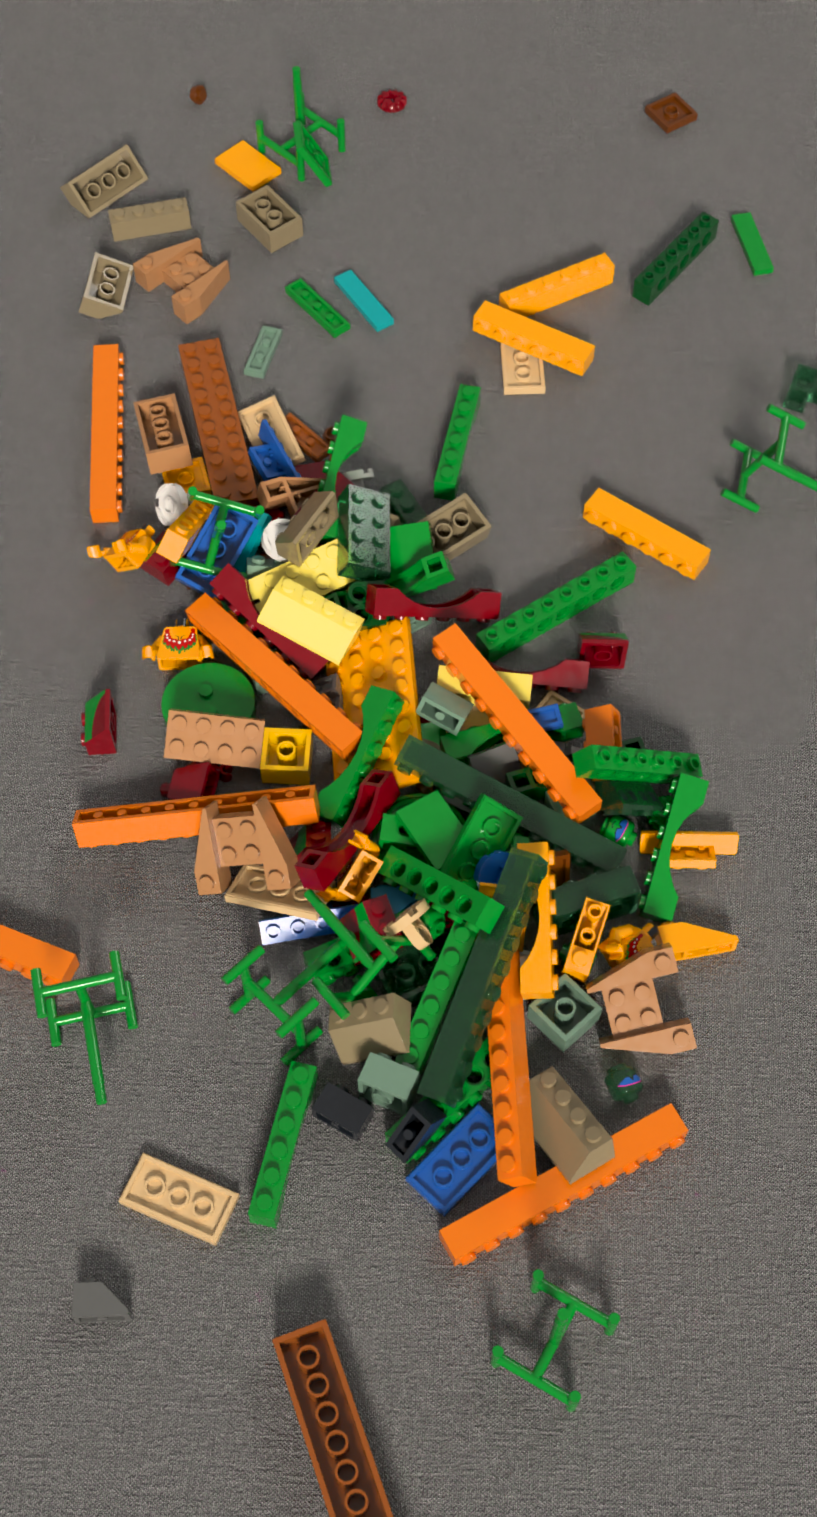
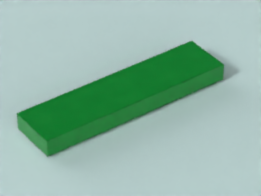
[731,212,774,276]
[285,278,350,338]

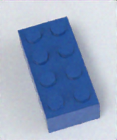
[175,505,259,598]

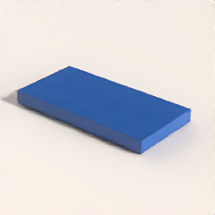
[405,1103,497,1217]

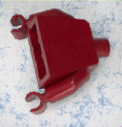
[160,761,233,800]

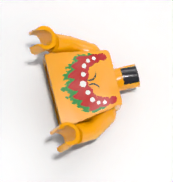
[87,524,156,572]
[142,618,214,670]
[316,829,383,903]
[598,923,659,968]

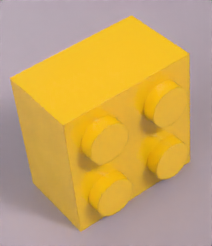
[260,727,313,785]

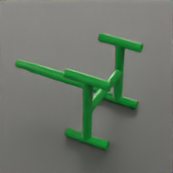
[255,66,346,182]
[720,403,817,513]
[170,486,264,579]
[304,889,437,1020]
[221,930,356,1066]
[30,951,138,1105]
[490,1269,620,1412]

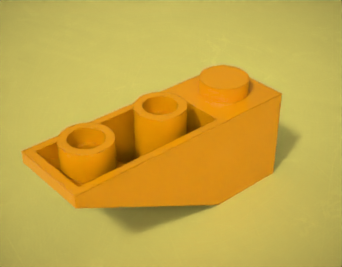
[561,897,611,983]

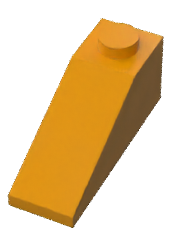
[655,921,739,961]

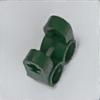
[343,580,393,631]

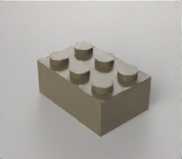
[235,185,303,253]

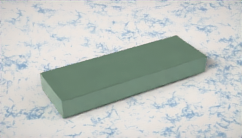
[244,325,283,379]

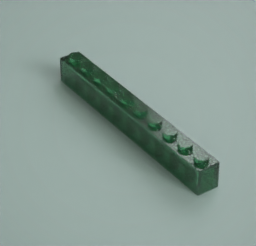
[394,735,628,879]
[417,847,548,1108]

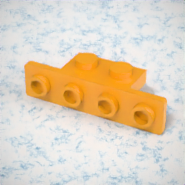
[639,831,739,870]

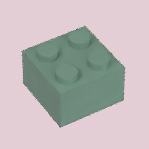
[527,973,602,1053]
[357,1052,419,1116]

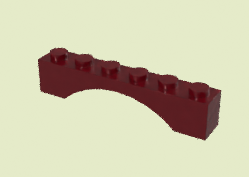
[209,563,330,679]
[365,584,502,623]
[485,658,590,693]
[294,769,401,892]

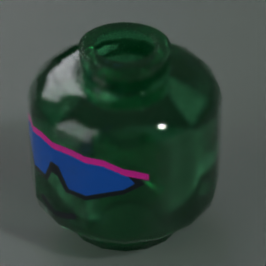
[604,1063,643,1104]

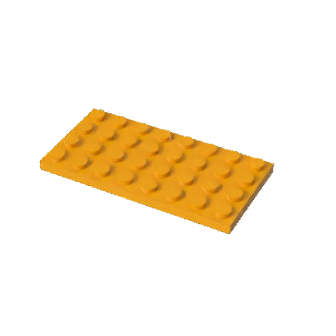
[326,617,426,789]

